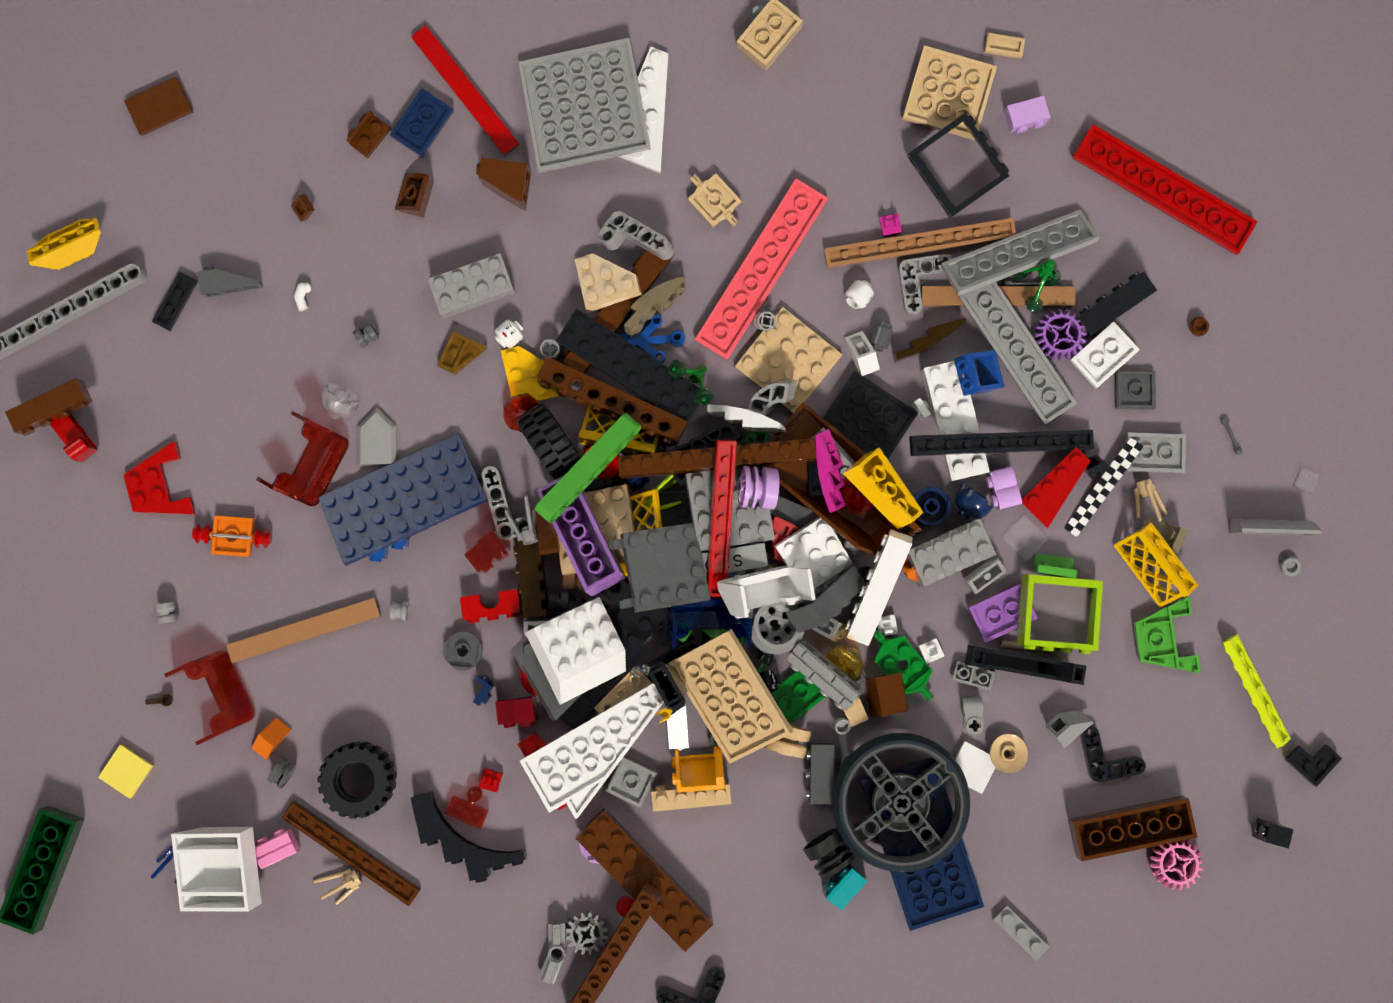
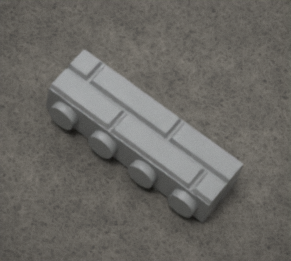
[786,639,864,711]

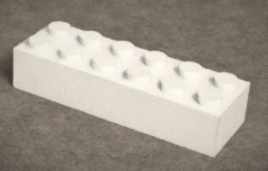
[921,361,990,482]

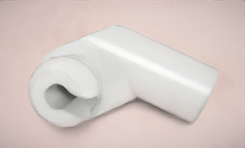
[294,282,311,311]

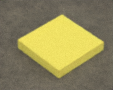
[98,744,154,799]

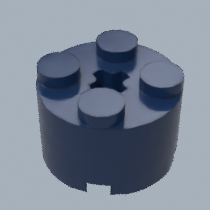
[913,487,951,527]

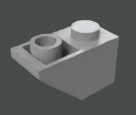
[1045,710,1093,748]

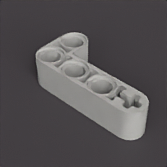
[598,211,674,260]
[482,466,533,540]

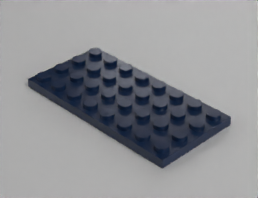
[318,433,488,566]
[860,757,984,931]

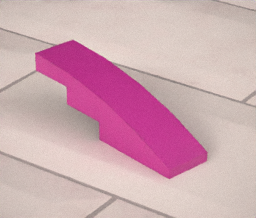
[816,429,846,513]

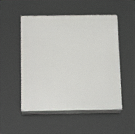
[955,741,996,794]

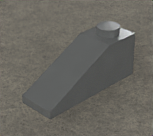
[197,267,263,298]

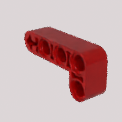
[50,413,98,462]

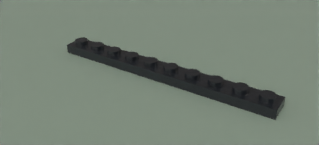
[909,430,1094,456]

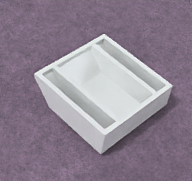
[525,597,626,705]
[171,827,262,911]

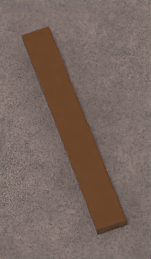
[281,801,421,906]

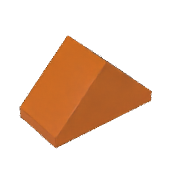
[251,717,292,760]

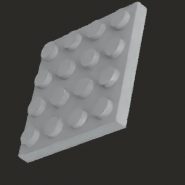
[685,466,775,551]

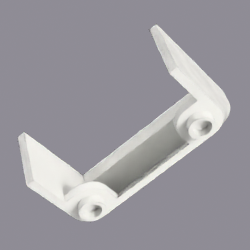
[717,566,816,618]

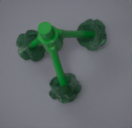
[1012,259,1061,313]
[668,360,713,406]

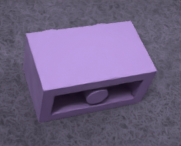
[1004,96,1050,134]

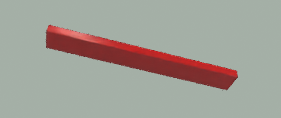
[411,25,519,156]
[707,440,737,597]

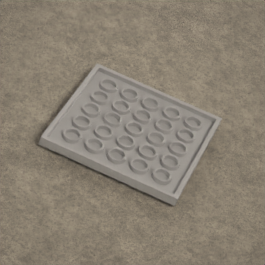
[518,37,651,173]

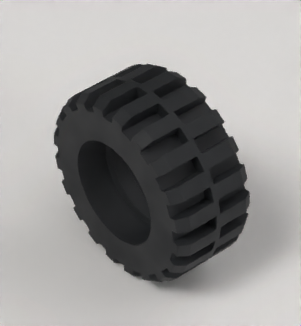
[516,403,581,480]
[317,741,397,819]

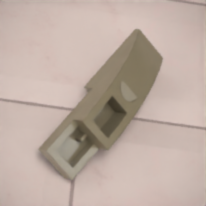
[624,277,686,337]

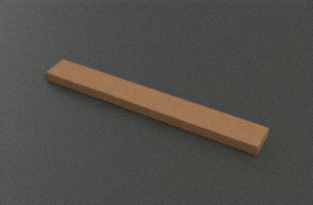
[921,286,1075,307]
[226,598,381,663]

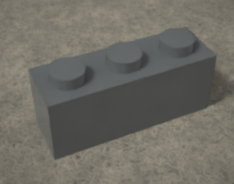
[806,743,835,804]

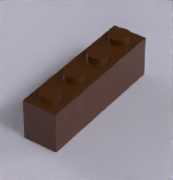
[5,378,93,436]

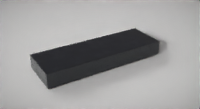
[152,272,198,332]

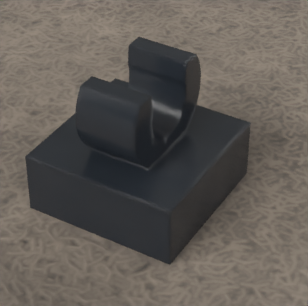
[1084,454,1107,480]

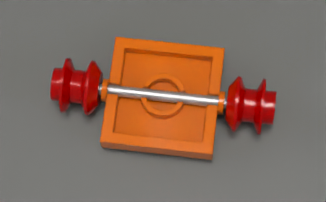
[192,516,272,557]

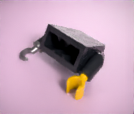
[632,660,688,723]

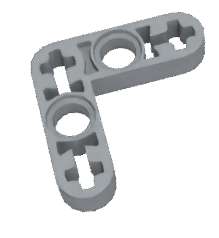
[898,254,953,316]

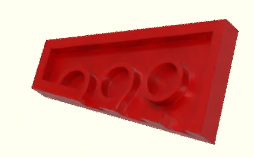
[1022,447,1090,529]

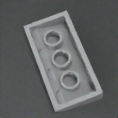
[1230,518,1321,535]

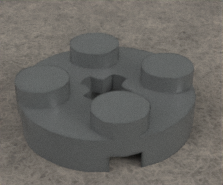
[443,631,483,670]

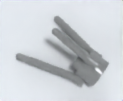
[504,496,538,545]

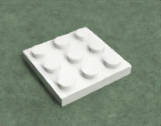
[775,517,853,589]

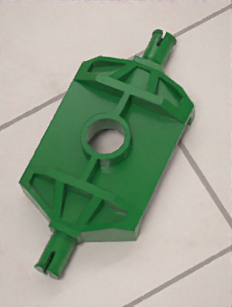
[873,629,934,701]

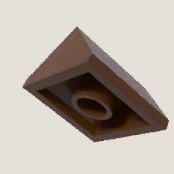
[395,173,434,218]
[865,672,908,717]

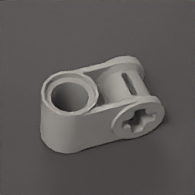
[961,697,984,735]

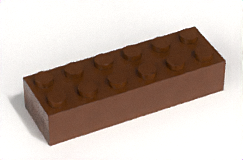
[1068,796,1197,861]

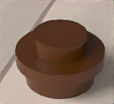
[1189,317,1209,336]

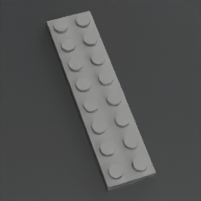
[941,209,1099,296]
[958,282,1077,425]

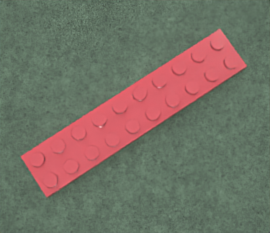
[695,179,828,360]

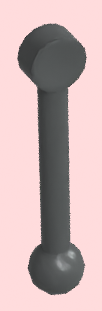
[1004,280,1041,286]
[1221,417,1242,455]

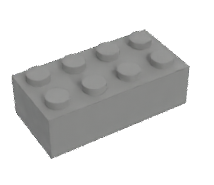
[428,253,515,318]

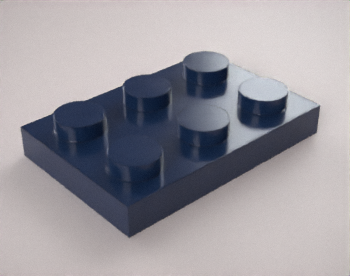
[390,88,454,158]

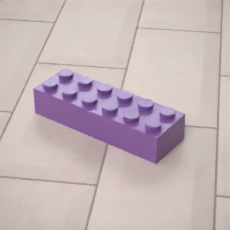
[537,475,627,596]

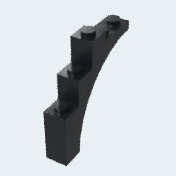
[411,791,527,883]

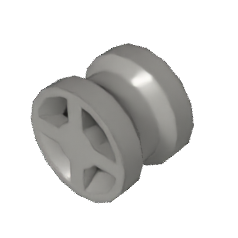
[390,601,409,621]

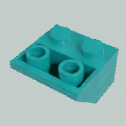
[823,864,868,910]

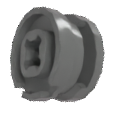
[267,757,296,789]

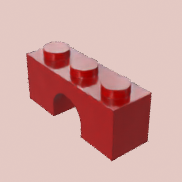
[460,589,521,624]

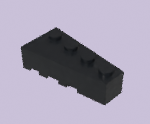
[1077,271,1158,336]
[668,421,741,488]

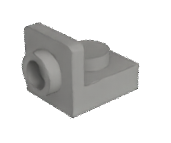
[812,618,846,643]

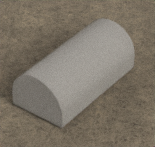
[963,556,1007,594]

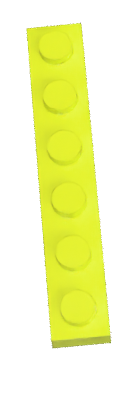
[1223,634,1291,748]

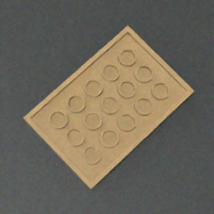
[669,629,793,764]

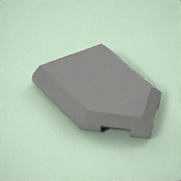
[357,407,396,465]

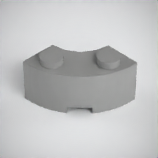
[747,379,797,416]

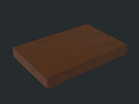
[124,77,193,136]

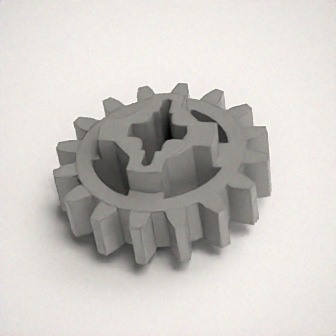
[565,911,608,955]

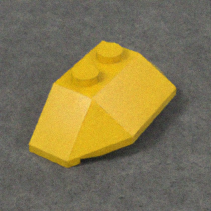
[26,218,101,270]

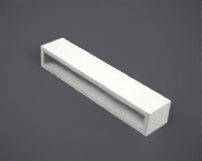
[845,529,913,646]

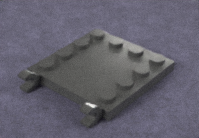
[608,523,711,613]

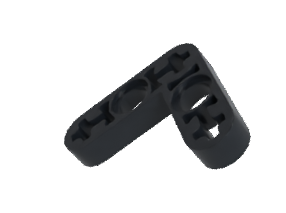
[1080,726,1146,782]
[656,966,725,1003]

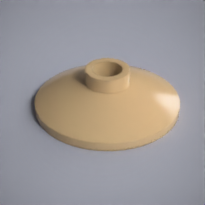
[990,734,1028,773]

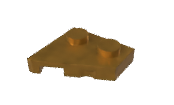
[437,331,487,374]

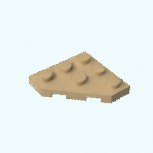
[575,253,642,313]

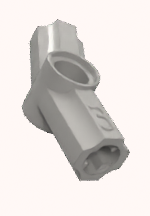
[539,921,567,984]

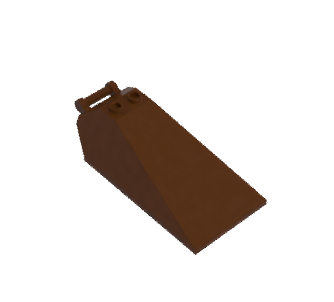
[759,402,922,556]

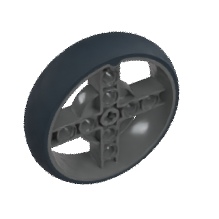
[832,733,970,872]

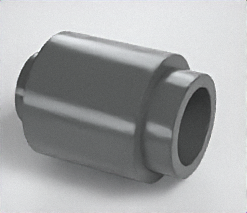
[870,322,893,352]

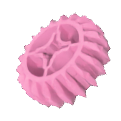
[1149,839,1204,890]

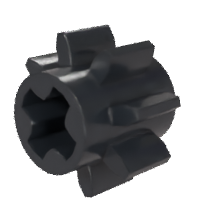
[760,670,781,692]

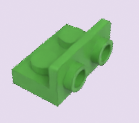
[1033,554,1077,578]

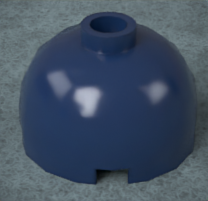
[955,483,995,519]

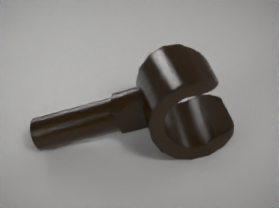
[145,694,172,706]

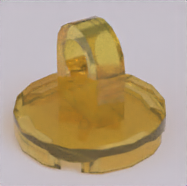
[826,645,863,681]

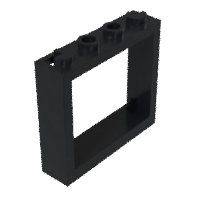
[907,112,1009,218]

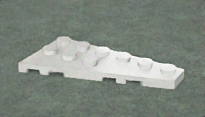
[618,47,668,174]

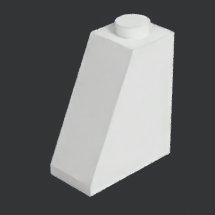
[666,695,689,750]

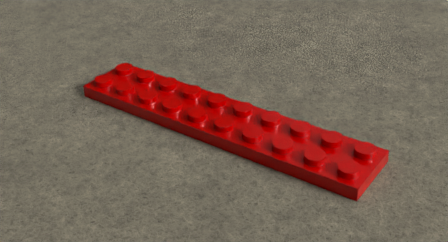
[1072,124,1258,255]

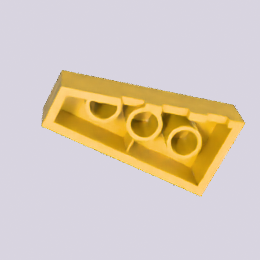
[843,447,923,529]

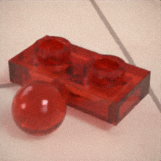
[445,786,489,829]

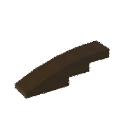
[893,318,966,363]

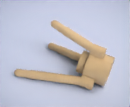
[1134,479,1168,521]
[313,869,362,905]

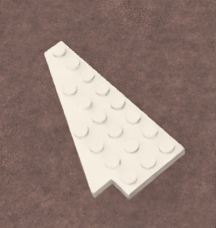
[520,683,664,819]

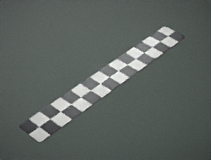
[1065,438,1143,537]

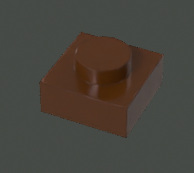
[291,194,315,222]

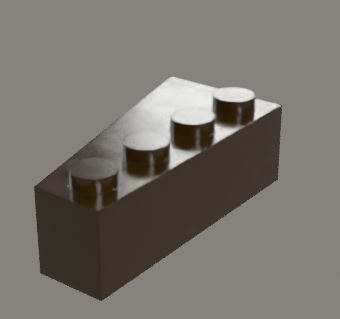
[513,541,550,619]

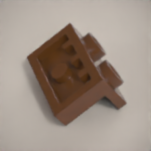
[346,111,391,159]

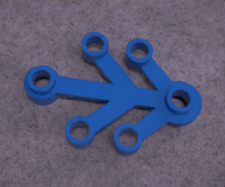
[617,315,685,363]

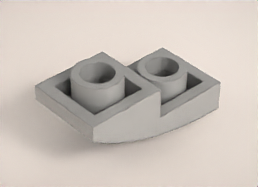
[952,661,996,691]

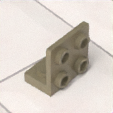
[1135,516,1188,561]

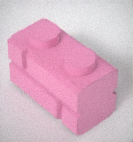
[255,828,300,869]

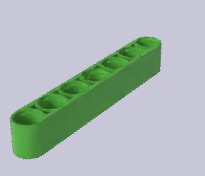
[535,413,642,523]

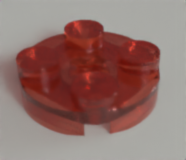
[503,393,539,432]

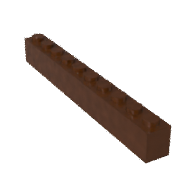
[618,438,816,479]

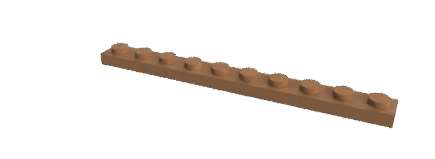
[824,218,1016,268]

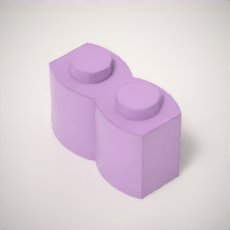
[985,466,1022,510]

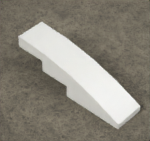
[707,404,786,432]

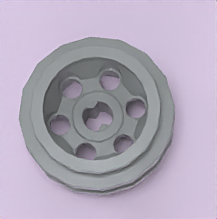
[745,602,804,654]

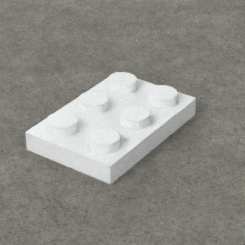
[1070,322,1140,389]

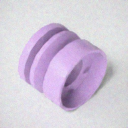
[737,466,779,510]

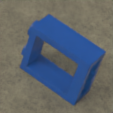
[954,350,1005,396]

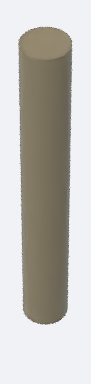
[1000,639,1060,655]

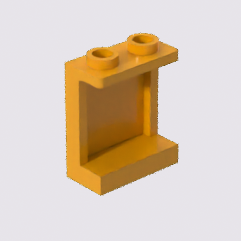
[671,746,725,793]

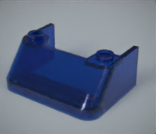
[668,597,753,648]

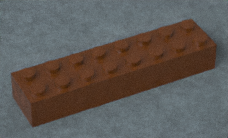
[575,807,713,952]

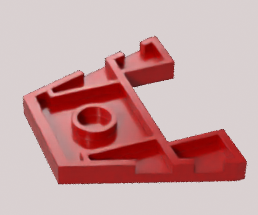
[123,442,196,515]

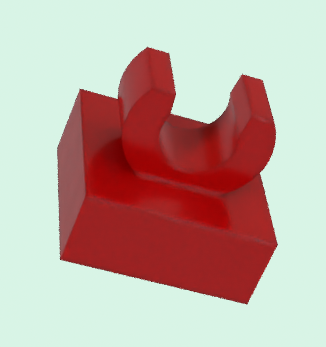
[478,768,503,793]

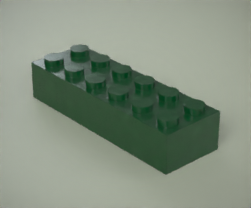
[0,806,85,935]

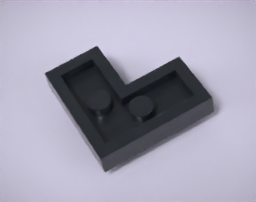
[1285,744,1342,787]

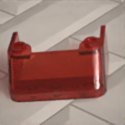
[256,411,349,506]
[164,651,256,745]

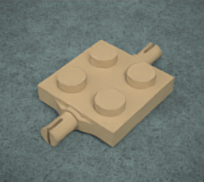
[688,174,742,228]

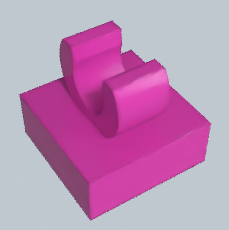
[879,214,902,237]

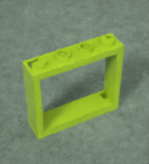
[1017,574,1103,654]

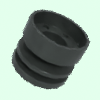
[803,827,856,879]

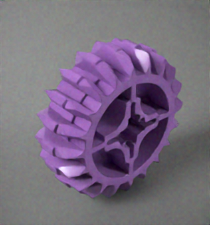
[1034,309,1087,361]

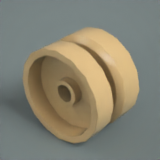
[765,724,811,758]

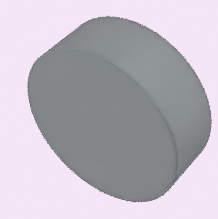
[1279,557,1301,576]

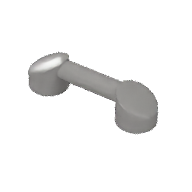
[833,718,851,766]

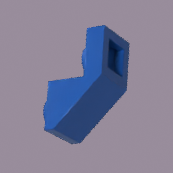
[369,539,410,562]

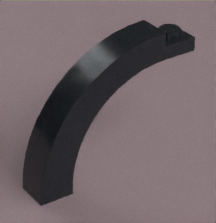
[965,645,1087,685]

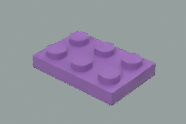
[968,583,1038,643]

